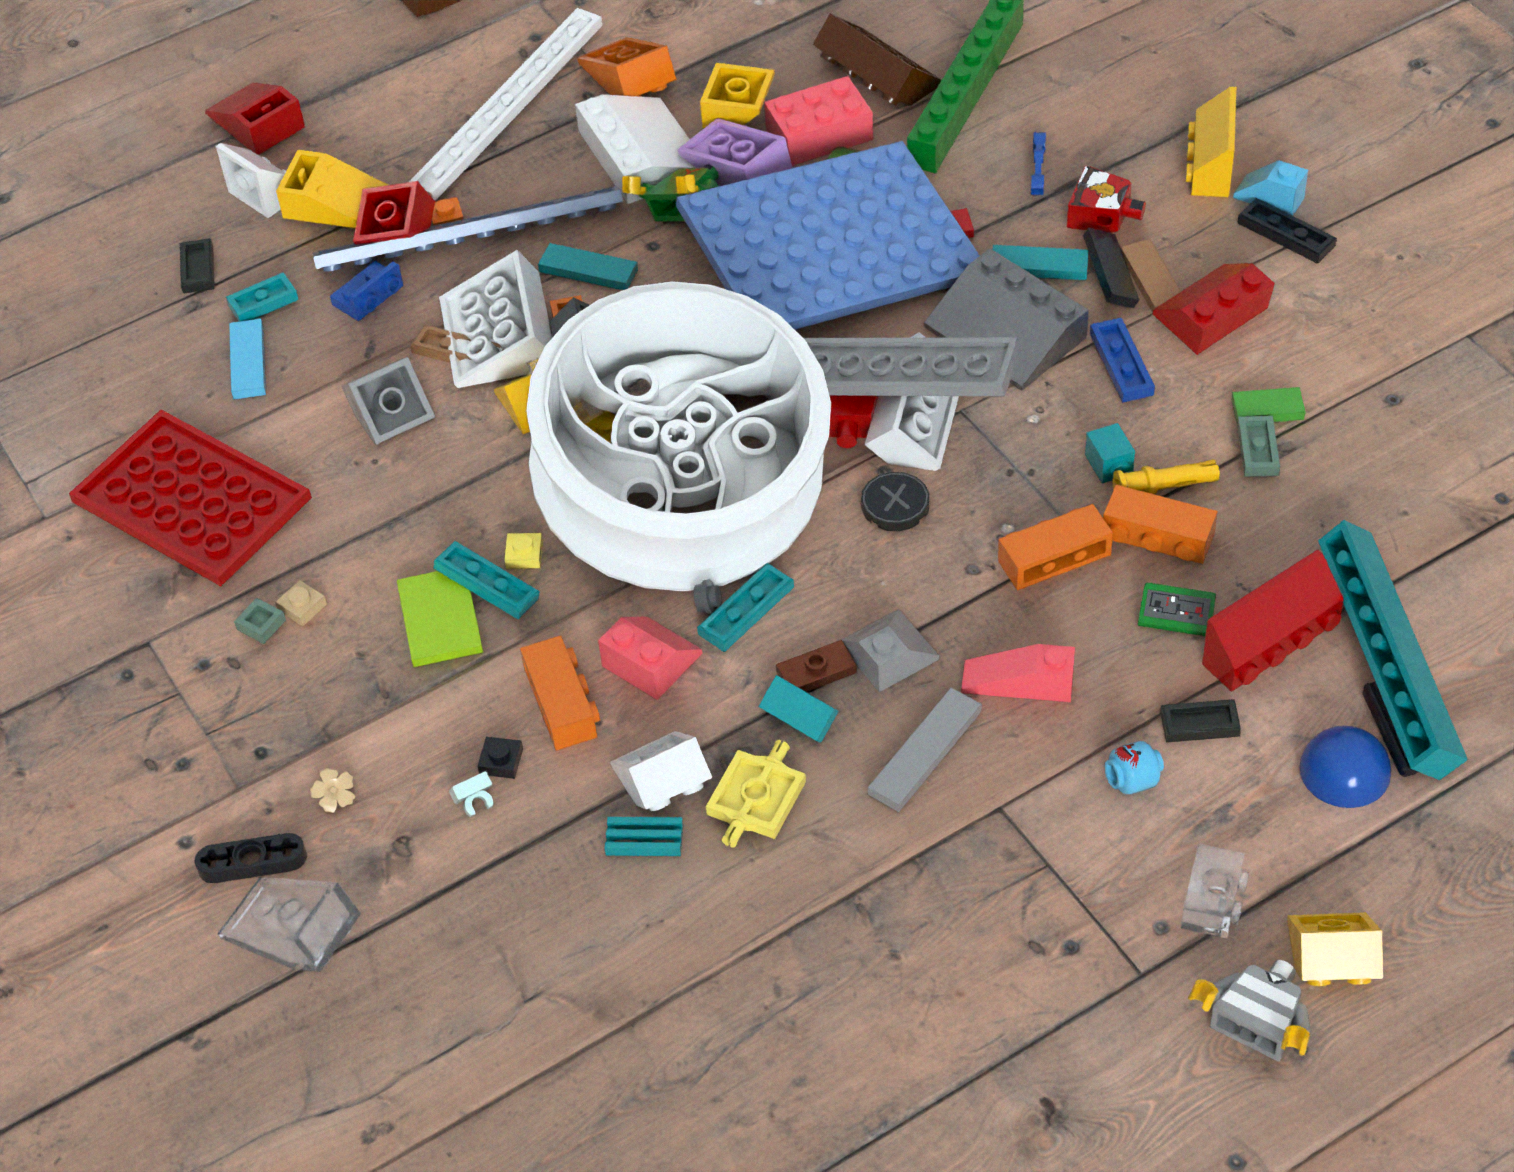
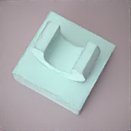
[449,771,493,817]

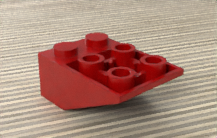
[205,82,305,155]

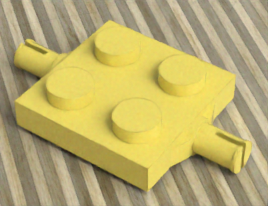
[706,740,806,847]

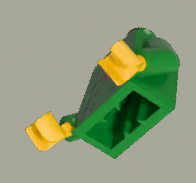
[622,164,719,221]

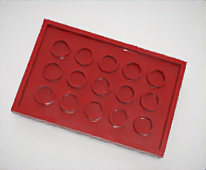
[69,409,312,586]

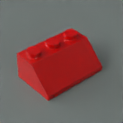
[1152,263,1275,355]

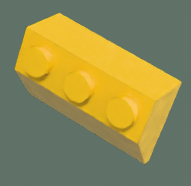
[1186,87,1236,197]

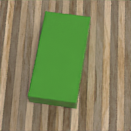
[1231,387,1306,424]

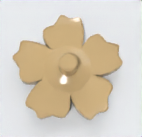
[309,767,355,813]

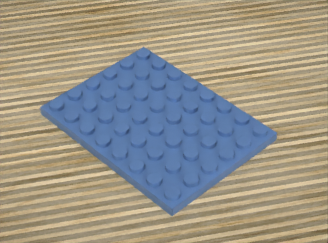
[676,141,980,330]

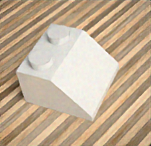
[216,143,286,218]
[610,731,712,811]

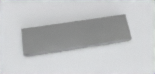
[868,688,982,812]

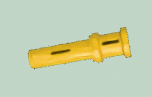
[1112,459,1220,494]

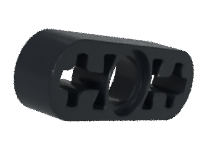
[194,833,307,883]

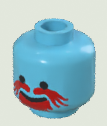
[1104,741,1164,794]

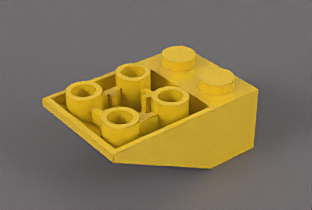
[276,150,388,228]

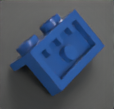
[330,261,404,321]

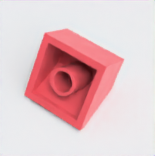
[598,616,703,700]

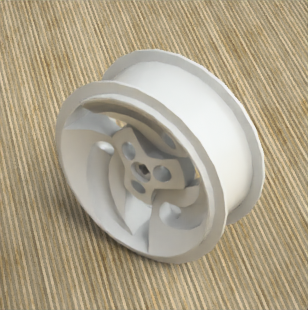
[526,281,831,591]

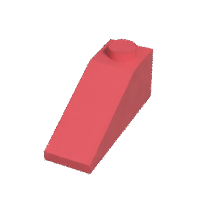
[961,644,1075,702]

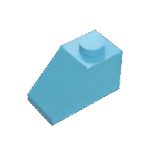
[1233,160,1308,216]

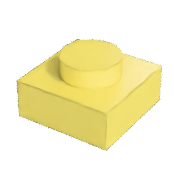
[504,533,543,569]

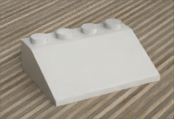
[575,94,695,204]
[439,250,552,388]

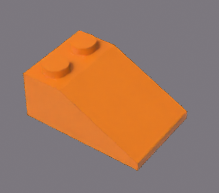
[577,37,677,97]

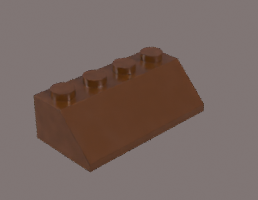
[812,13,942,106]

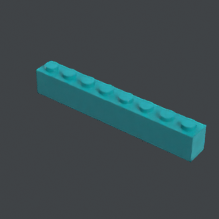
[1318,520,1468,780]

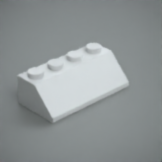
[865,332,959,471]

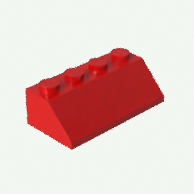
[1202,549,1344,692]

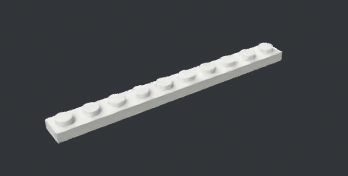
[409,8,602,201]

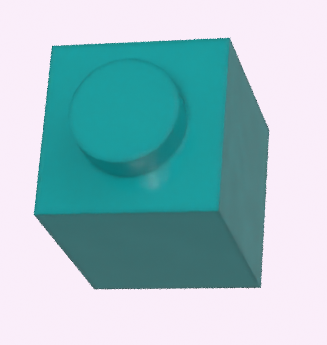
[1085,423,1135,484]

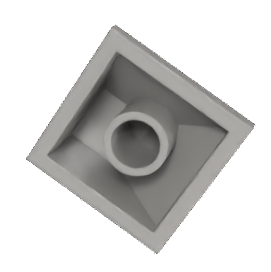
[842,609,939,692]

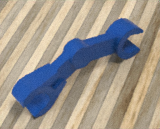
[1031,132,1046,195]

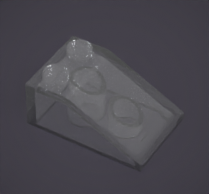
[217,877,361,972]

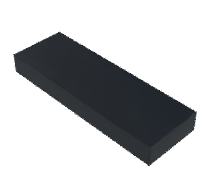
[1237,198,1337,264]
[1083,228,1139,308]

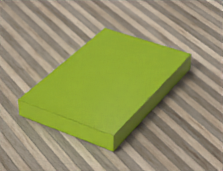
[397,571,483,667]

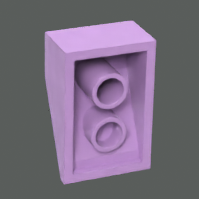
[678,118,792,186]

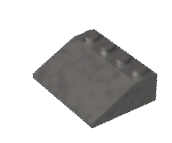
[924,248,1089,391]

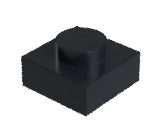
[477,737,523,779]

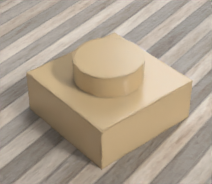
[275,580,327,627]

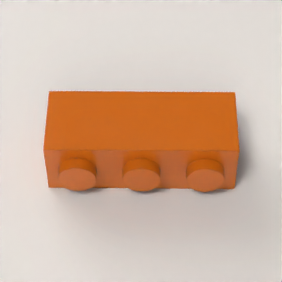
[1103,485,1218,564]
[998,504,1113,591]
[520,635,600,751]

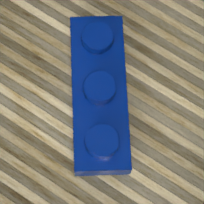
[1090,317,1155,403]

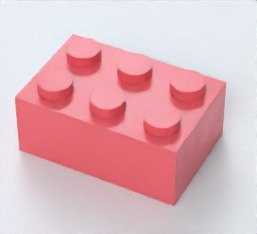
[764,76,873,166]

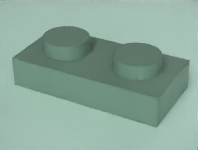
[1237,416,1280,477]

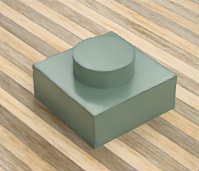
[234,598,286,644]

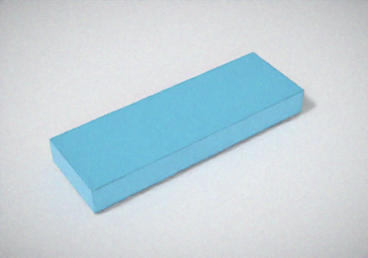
[229,318,266,399]

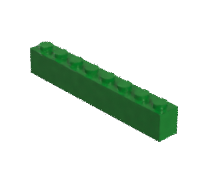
[907,0,1024,174]

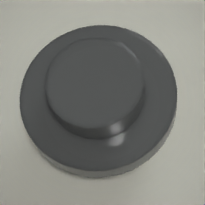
[694,579,722,615]

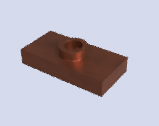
[776,639,857,692]

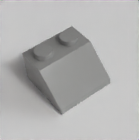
[341,357,435,445]

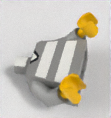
[1187,960,1311,1062]

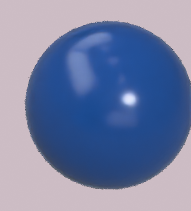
[1299,726,1391,808]

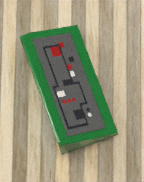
[1138,583,1216,636]

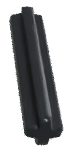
[1362,681,1418,777]

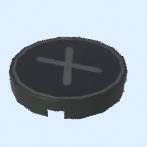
[861,472,930,531]

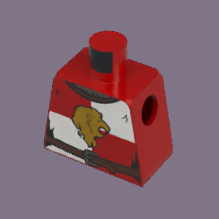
[1067,165,1146,233]

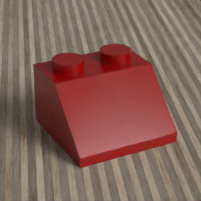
[353,181,435,245]

